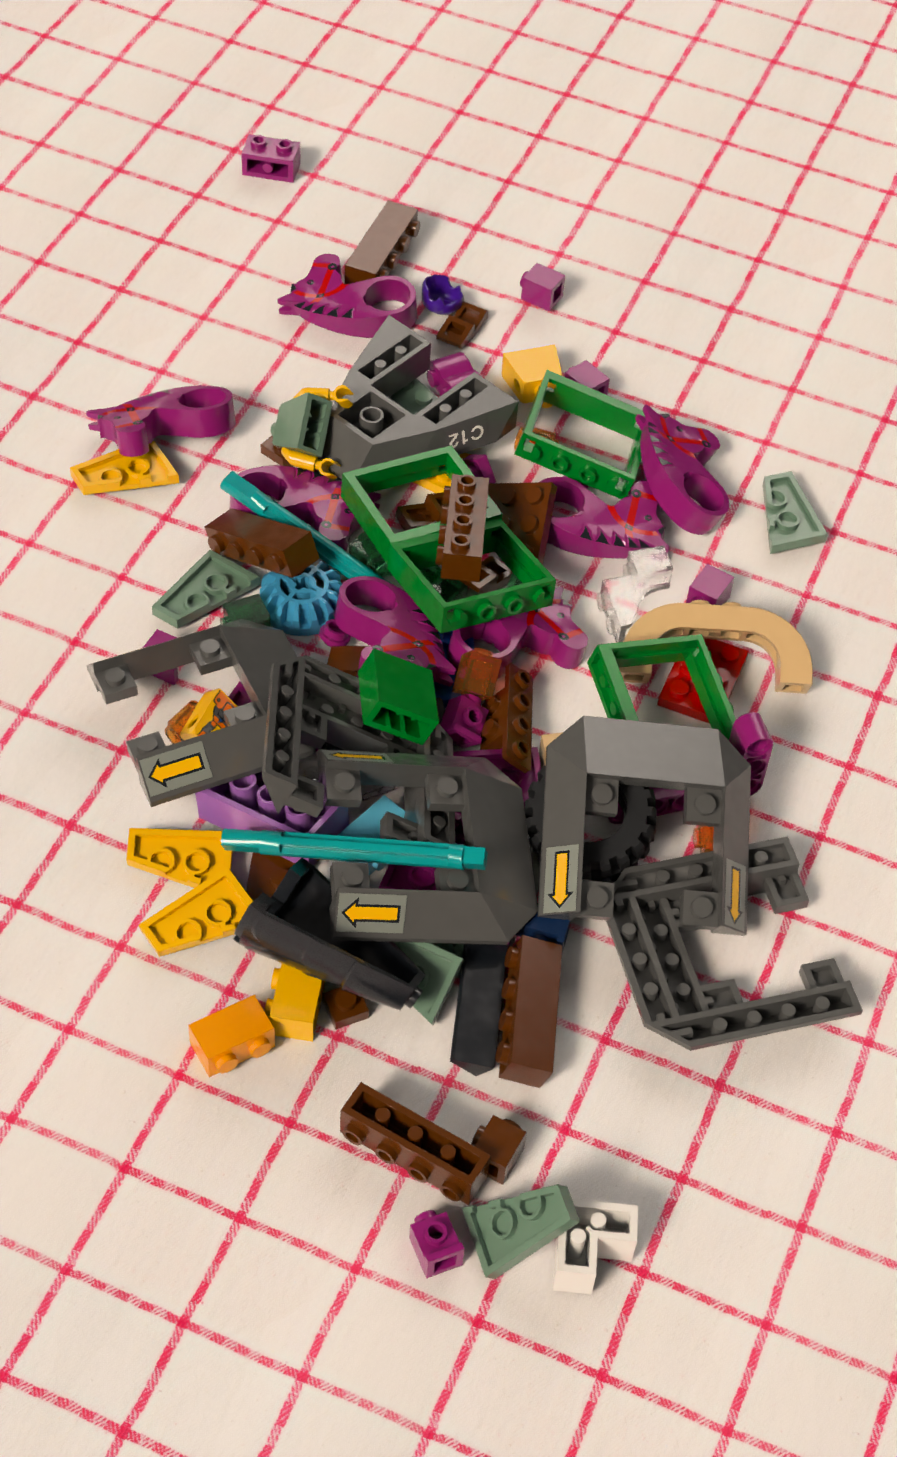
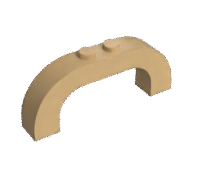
[619,600,813,694]

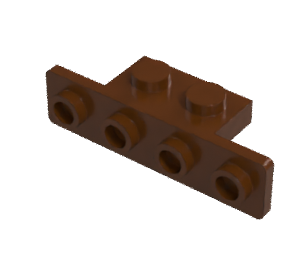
[480,662,533,774]

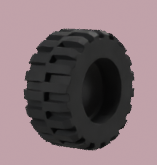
[524,766,657,882]

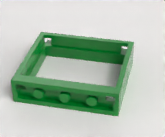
[514,370,645,499]
[341,445,503,565]
[387,518,556,633]
[587,634,736,741]

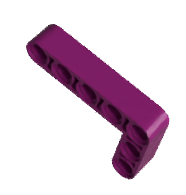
[608,712,773,824]

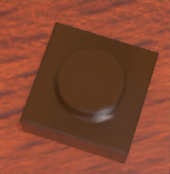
[322,987,369,1030]

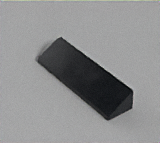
[450,944,508,1076]

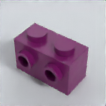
[241,134,301,183]

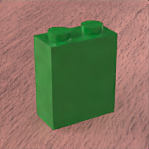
[358,648,439,745]

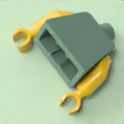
[271,385,354,479]

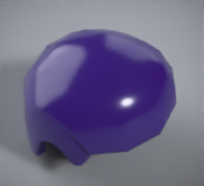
[421,275,464,315]

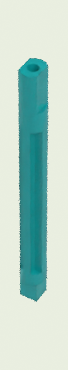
[220,471,392,584]
[221,828,488,870]

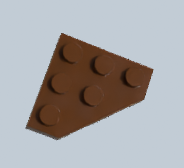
[488,482,557,565]

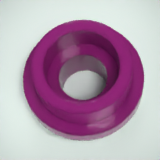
[319,619,351,647]

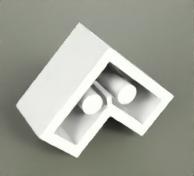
[553,1199,638,1294]

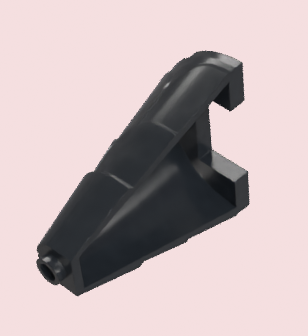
[233,858,425,1011]

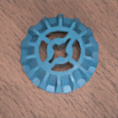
[260,561,343,636]

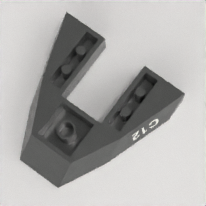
[318,315,519,479]

